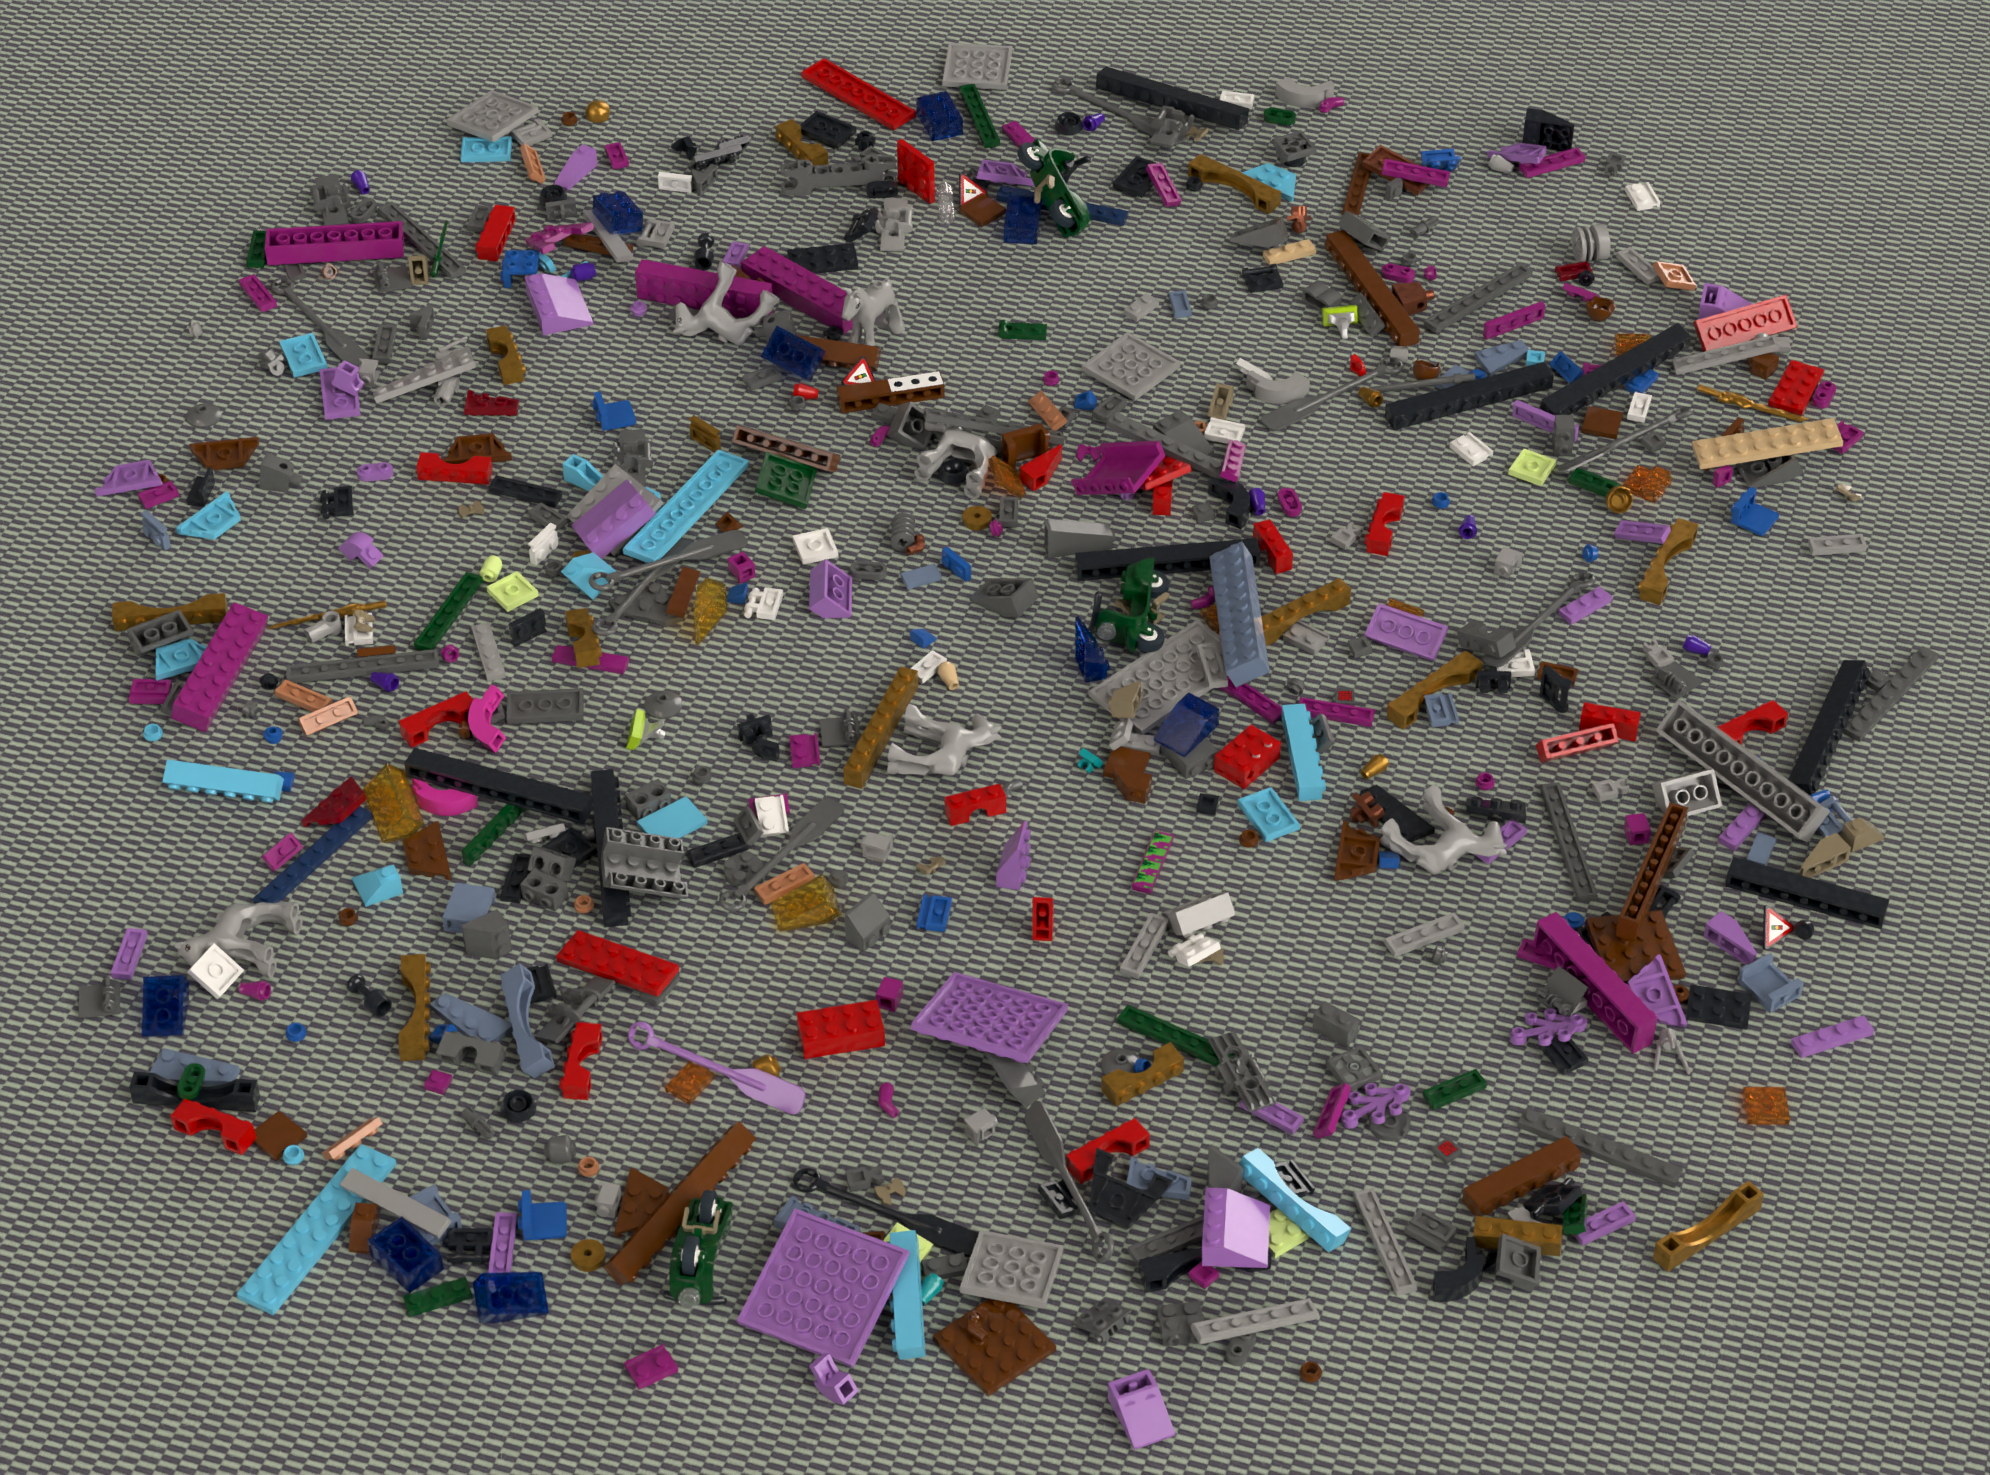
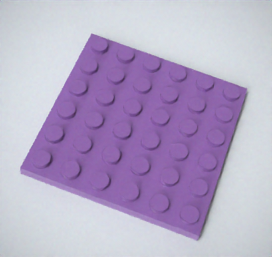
[911,972,1068,1063]
[736,1208,910,1368]

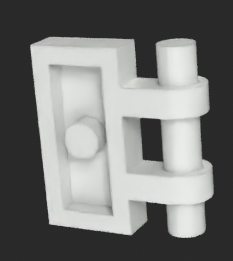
[744,587,783,620]
[1168,933,1221,967]

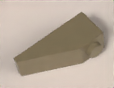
[1799,833,1851,878]

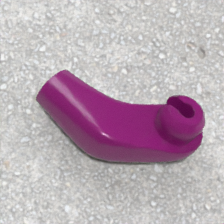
[1319,97,1344,113]
[870,426,890,447]
[1190,585,1216,610]
[878,1082,900,1119]

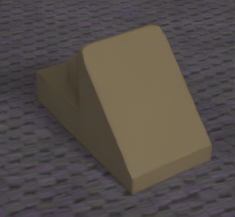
[1207,383,1234,420]

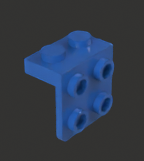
[1420,148,1461,172]
[500,250,539,288]
[591,391,636,431]
[1731,487,1779,536]
[518,1190,567,1240]

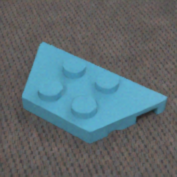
[1242,163,1296,202]
[176,491,241,540]
[156,638,207,681]

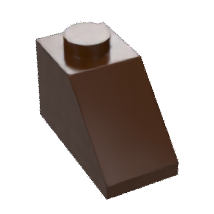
[1746,353,1779,380]
[1113,767,1152,804]
[349,1202,380,1254]

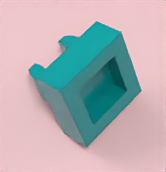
[1078,748,1103,774]

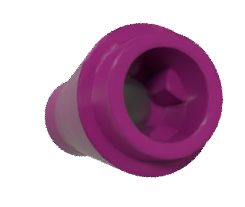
[239,981,271,1001]

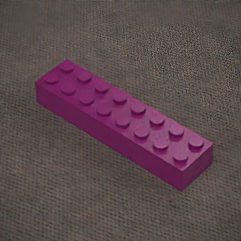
[265,221,405,265]
[741,246,853,334]
[635,259,773,322]
[171,602,268,732]
[1533,912,1658,1054]

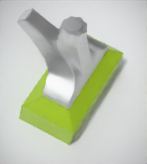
[1322,305,1358,340]
[626,709,665,750]

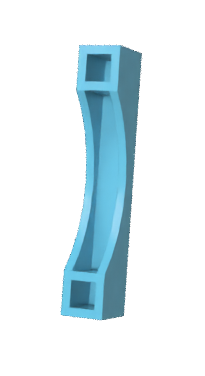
[563,454,662,519]
[1239,1148,1351,1252]

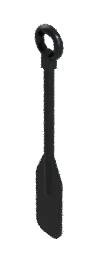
[793,1168,979,1257]

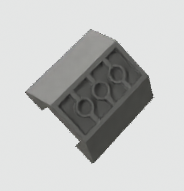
[601,827,688,899]

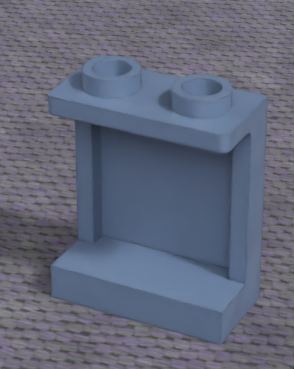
[442,883,496,933]
[1738,953,1804,1013]
[403,1184,462,1250]

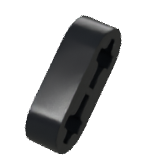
[866,181,898,199]

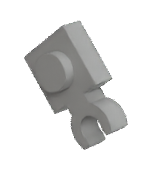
[1331,522,1361,550]
[1643,639,1674,667]
[1592,778,1630,802]

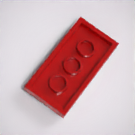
[1768,360,1825,416]

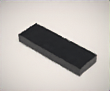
[686,833,749,868]
[500,853,531,903]

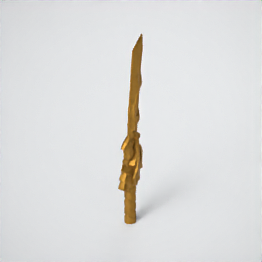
[1697,384,1809,422]
[267,600,387,629]

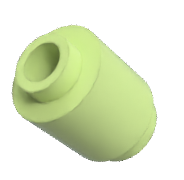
[479,555,502,582]

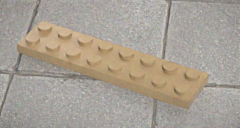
[1692,418,1843,470]

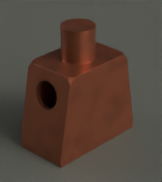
[1392,282,1435,315]

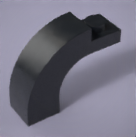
[1208,476,1250,529]
[1433,1237,1485,1302]

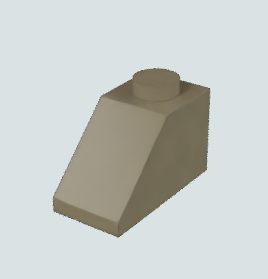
[408,255,429,285]
[1108,681,1143,718]
[1841,817,1884,852]

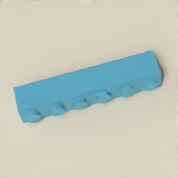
[1281,703,1326,801]
[163,759,284,803]
[887,1230,926,1360]

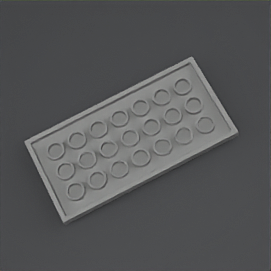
[1089,620,1228,735]

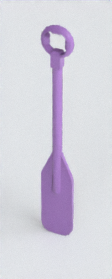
[628,1021,805,1115]

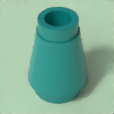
[921,1273,944,1306]

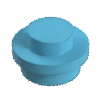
[143,724,163,741]
[283,1145,304,1165]

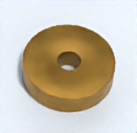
[963,506,992,531]
[571,1239,606,1272]

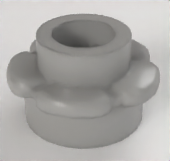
[188,322,203,338]

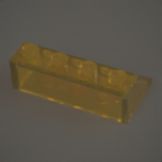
[363,763,424,843]

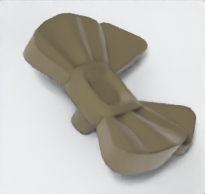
[1186,126,1209,141]
[1836,484,1861,501]
[458,501,484,518]
[1114,599,1131,616]
[353,610,375,632]
[916,856,946,874]
[1197,948,1224,965]
[875,1178,906,1206]

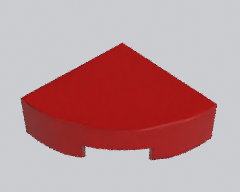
[1350,354,1366,377]

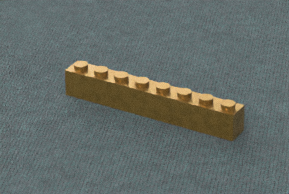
[843,666,918,789]

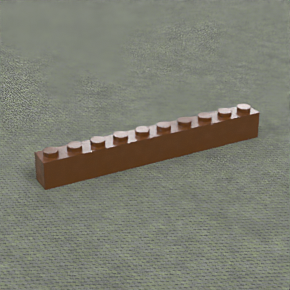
[1324,230,1420,346]
[1616,802,1689,941]
[603,1121,756,1286]

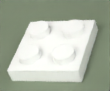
[793,528,838,565]
[187,943,244,1000]

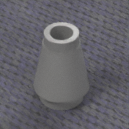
[1488,154,1514,174]

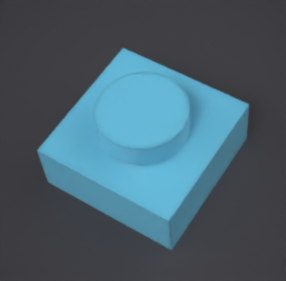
[538,252,557,273]
[1526,350,1545,366]

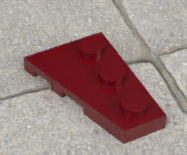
[464,390,519,416]

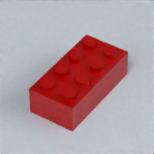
[796,1000,885,1059]

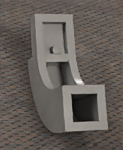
[1275,77,1334,108]
[1246,370,1310,404]

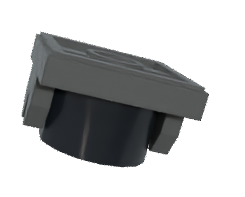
[1272,130,1317,167]

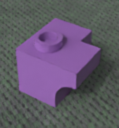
[332,360,364,396]

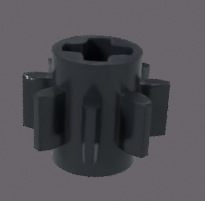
[855,130,875,151]

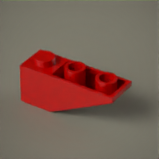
[1019,444,1062,492]

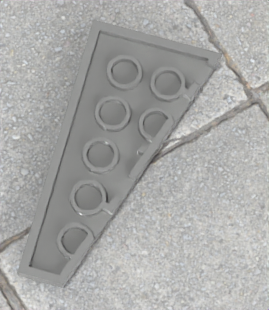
[373,345,476,403]

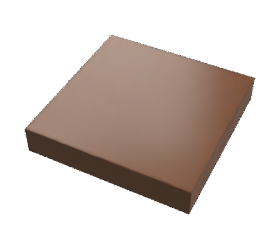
[1653,261,1696,291]

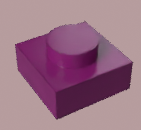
[1712,465,1733,488]
[424,1069,452,1095]
[1188,1261,1219,1290]

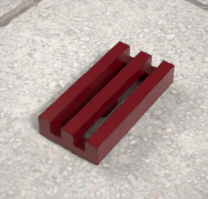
[1555,261,1593,282]

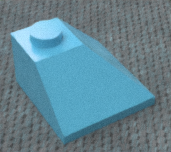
[561,552,616,600]
[352,865,403,907]

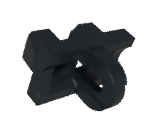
[1475,666,1511,693]
[737,713,773,744]

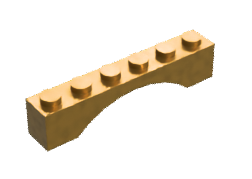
[1188,154,1281,214]
[1638,518,1699,605]
[1261,578,1351,646]
[112,593,228,631]
[1387,650,1482,730]
[399,954,431,1061]
[1653,1181,1764,1272]

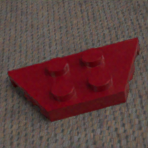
[301,777,367,828]

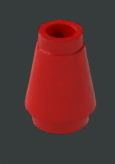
[793,382,819,399]

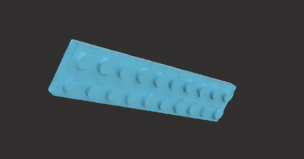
[623,449,749,563]
[237,1144,397,1315]

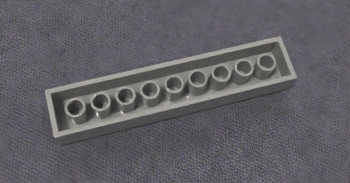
[1655,700,1830,842]

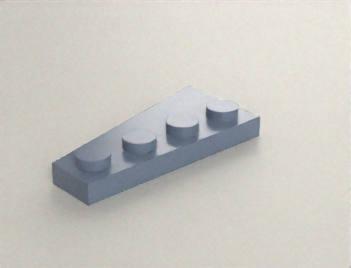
[430,993,513,1042]
[149,1048,240,1086]
[774,1196,861,1233]

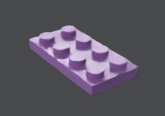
[319,367,361,420]
[1364,603,1448,662]

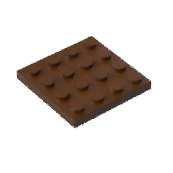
[1585,910,1686,984]
[933,1298,1056,1396]

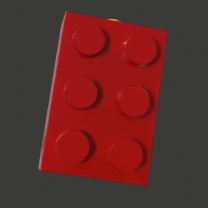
[1214,724,1281,789]

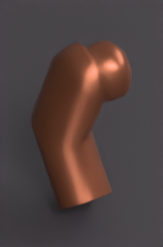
[905,534,925,555]

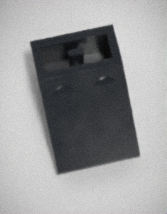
[1522,108,1575,151]

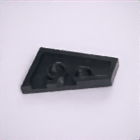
[1466,797,1526,824]

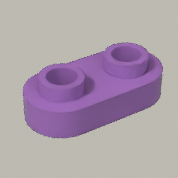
[357,462,393,482]

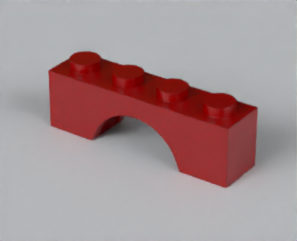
[416,452,493,485]
[1364,492,1405,556]
[399,691,473,748]
[1717,700,1788,745]
[559,1022,603,1101]
[170,1099,257,1155]
[1066,1118,1150,1185]

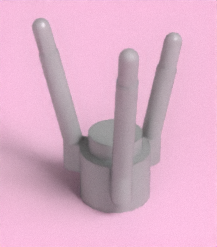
[434,336,479,364]
[1654,1028,1691,1074]

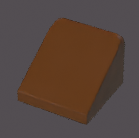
[715,511,743,533]

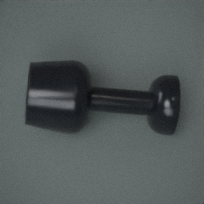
[694,233,715,271]
[346,974,392,1017]

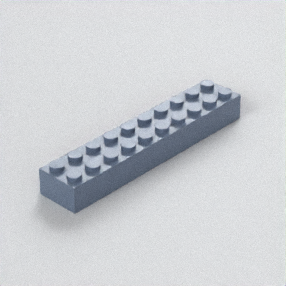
[1209,541,1270,687]

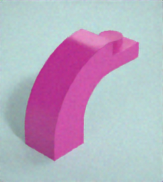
[468,684,506,753]
[411,778,478,816]

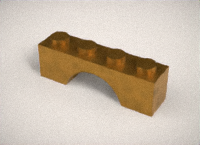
[775,119,829,166]
[486,325,526,385]
[565,608,602,668]
[1101,1043,1184,1107]
[1473,1216,1563,1257]

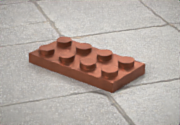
[1362,144,1429,196]

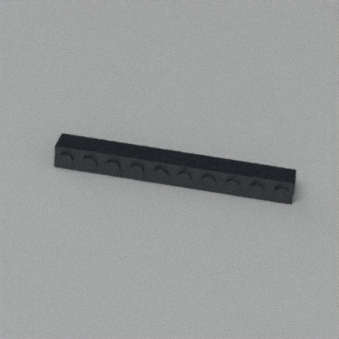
[1096,66,1249,130]
[1539,323,1692,416]
[1385,362,1554,430]
[1075,538,1260,581]
[1788,660,1870,796]
[404,747,593,825]
[590,769,631,928]

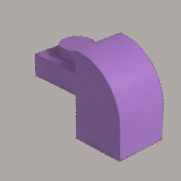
[338,532,384,569]
[809,1352,858,1405]

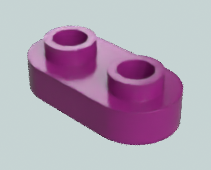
[1381,263,1415,283]
[1812,381,1836,409]
[1278,488,1302,517]

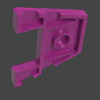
[525,222,594,255]

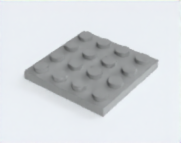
[942,43,1013,90]
[446,90,539,142]
[1082,332,1180,401]
[566,464,663,556]
[960,1230,1064,1309]

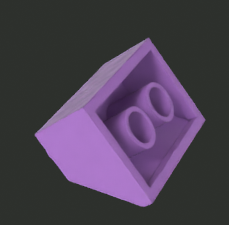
[809,559,852,618]

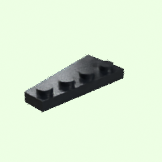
[1360,785,1435,842]

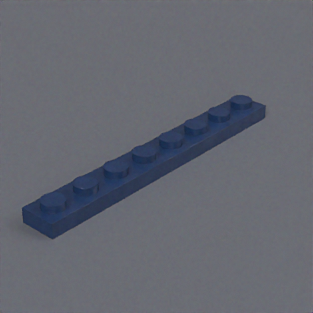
[996,185,1129,226]
[252,806,373,904]

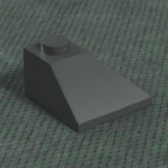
[1207,1144,1243,1193]

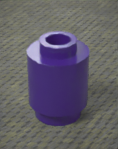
[570,262,596,282]

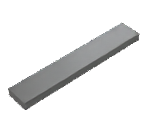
[583,209,633,263]
[1672,335,1779,375]
[339,1168,452,1239]
[1353,1188,1417,1296]
[1191,1298,1319,1344]

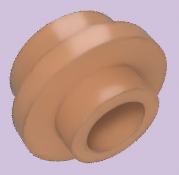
[574,895,594,913]
[578,1157,599,1177]

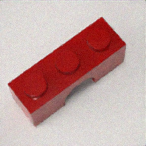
[1253,519,1293,574]
[1579,702,1641,742]
[944,783,1006,826]

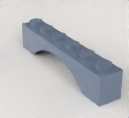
[500,963,555,1078]

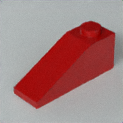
[1152,480,1173,516]
[1032,897,1054,941]

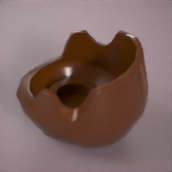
[1586,296,1615,322]
[1413,358,1441,380]

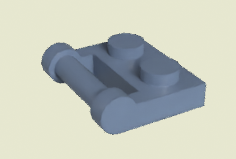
[1818,796,1854,837]

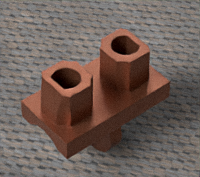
[1287,206,1311,233]
[1350,791,1385,828]

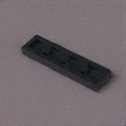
[488,475,562,507]

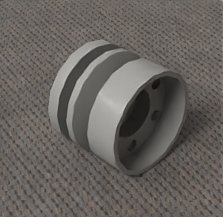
[1572,224,1611,262]

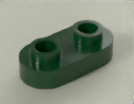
[1263,108,1296,126]
[177,1063,205,1100]

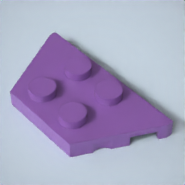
[1487,143,1546,164]
[976,159,1035,186]
[94,460,163,496]
[1628,954,1687,1028]

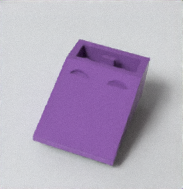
[1698,283,1752,320]
[996,821,1031,890]
[1108,1369,1175,1450]

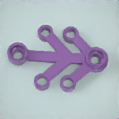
[1510,1008,1587,1046]
[1341,1083,1411,1129]

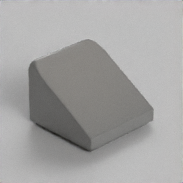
[1390,346,1408,362]

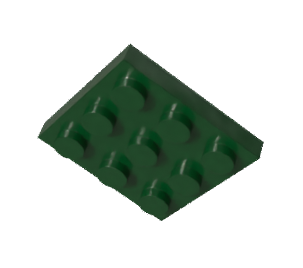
[755,451,817,509]

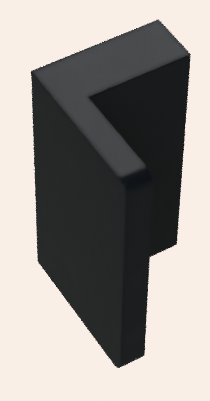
[186,467,215,507]

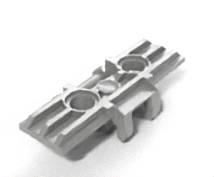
[875,198,914,252]

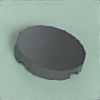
[1369,1104,1411,1142]

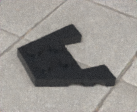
[1089,1148,1173,1230]

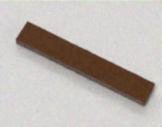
[1342,152,1371,215]

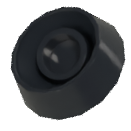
[1055,112,1083,136]
[539,185,568,207]
[938,460,969,484]
[500,1090,537,1122]

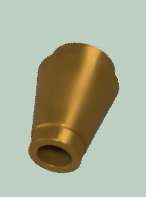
[1358,387,1383,408]
[1360,753,1389,780]

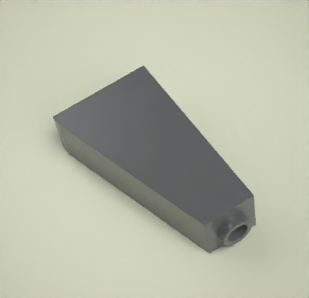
[1044,519,1115,558]

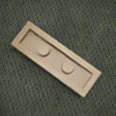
[1263,239,1316,266]

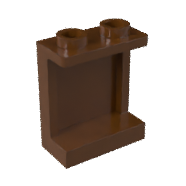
[1002,423,1050,472]

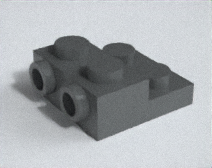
[1495,1234,1542,1292]
[1156,1301,1205,1346]

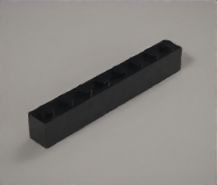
[1725,857,1890,929]

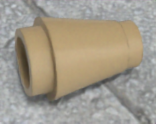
[938,661,959,690]

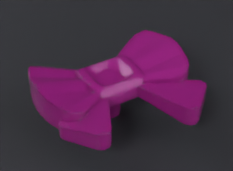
[1076,444,1102,462]

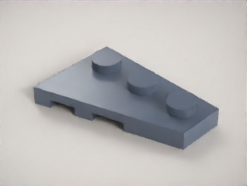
[1474,340,1529,377]
[1127,1156,1192,1200]

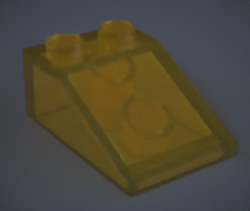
[693,577,727,645]
[771,874,841,932]

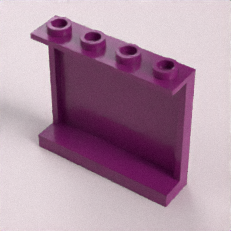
[1071,441,1166,495]

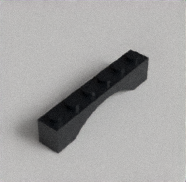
[129,1071,260,1112]
[1139,1247,1272,1293]

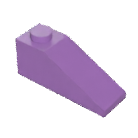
[554,144,597,191]
[1704,911,1757,965]

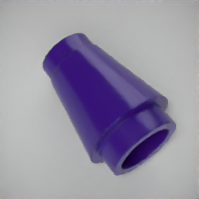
[1082,113,1105,132]
[351,170,370,194]
[1248,488,1266,515]
[1459,515,1477,539]
[1682,634,1712,656]
[370,672,399,692]

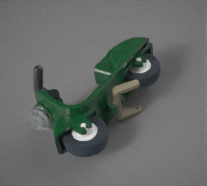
[1018,139,1091,238]
[1087,558,1170,654]
[663,1190,733,1309]

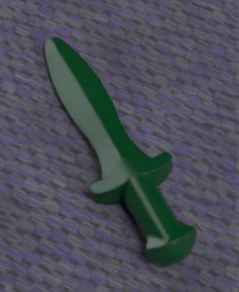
[429,220,448,277]

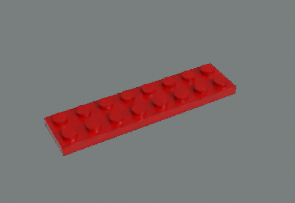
[801,58,916,131]

